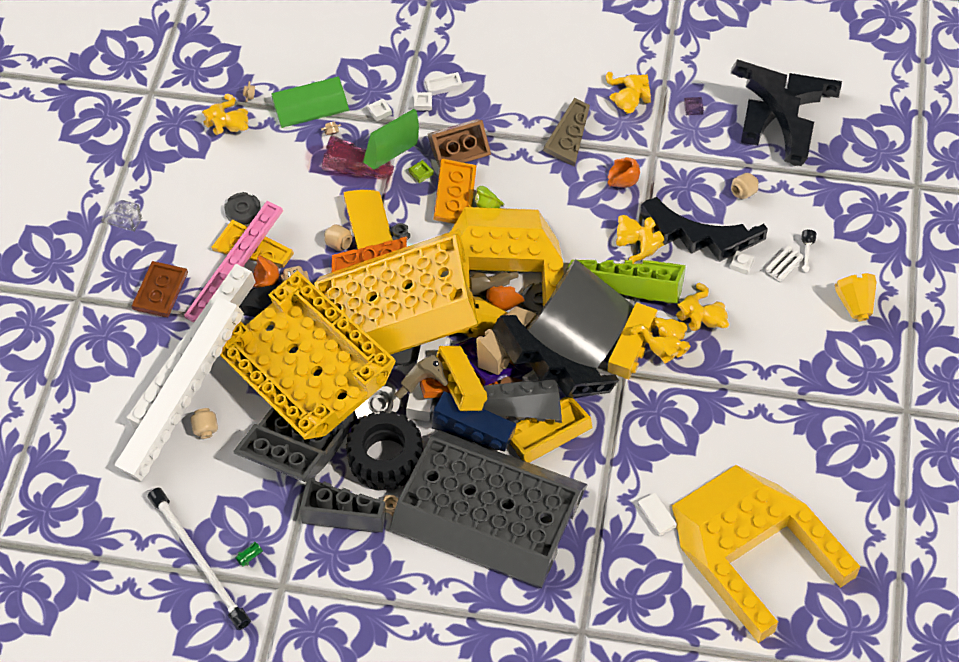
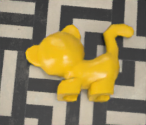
[605,72,651,114]
[202,94,248,135]
[616,215,664,264]
[676,282,729,331]
[630,318,691,364]

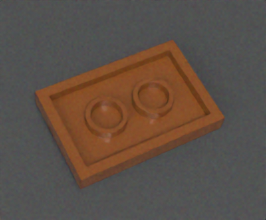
[132,261,188,318]

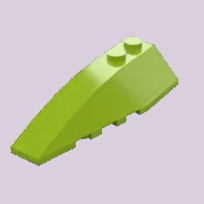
[567,260,686,304]

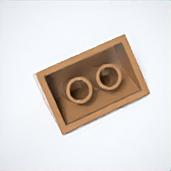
[427,119,491,168]

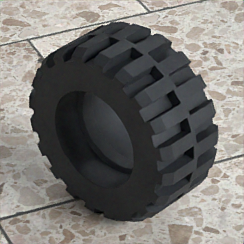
[346,411,423,490]

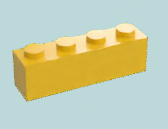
[607,302,658,380]
[436,346,487,411]

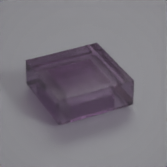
[684,97,704,115]

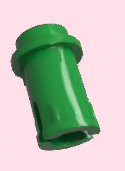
[235,541,263,567]

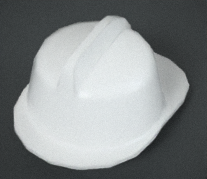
[355,386,400,419]

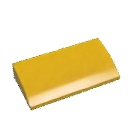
[343,190,393,249]
[510,397,593,463]

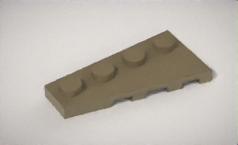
[543,97,590,167]

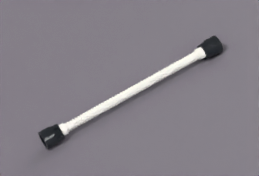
[147,487,251,630]

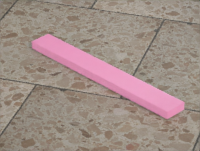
[184,201,283,322]

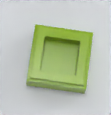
[409,160,434,184]

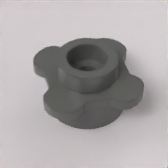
[390,223,411,240]

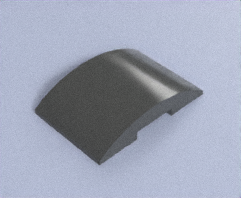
[527,259,634,368]
[234,393,357,482]

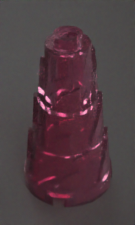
[322,135,394,178]

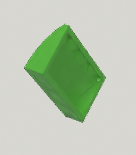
[271,76,349,128]
[363,109,419,170]

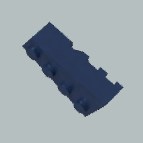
[432,391,516,452]

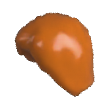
[608,157,640,188]
[253,255,280,288]
[486,286,524,311]

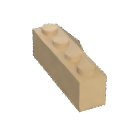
[476,306,536,375]

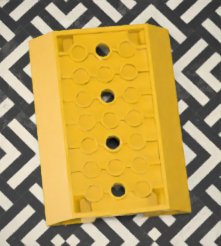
[314,229,479,355]
[220,270,396,440]

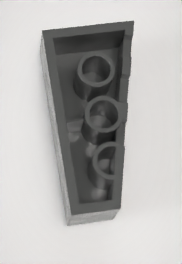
[300,478,386,532]

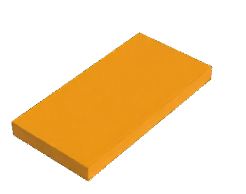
[433,158,477,224]

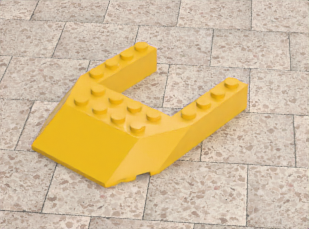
[448,207,564,333]
[672,465,861,643]

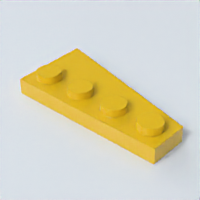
[211,219,294,268]

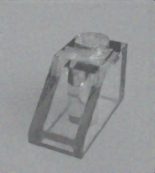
[101,200,142,232]

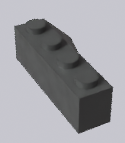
[483,380,562,423]

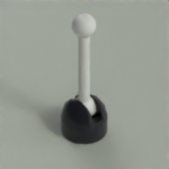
[801,229,817,272]

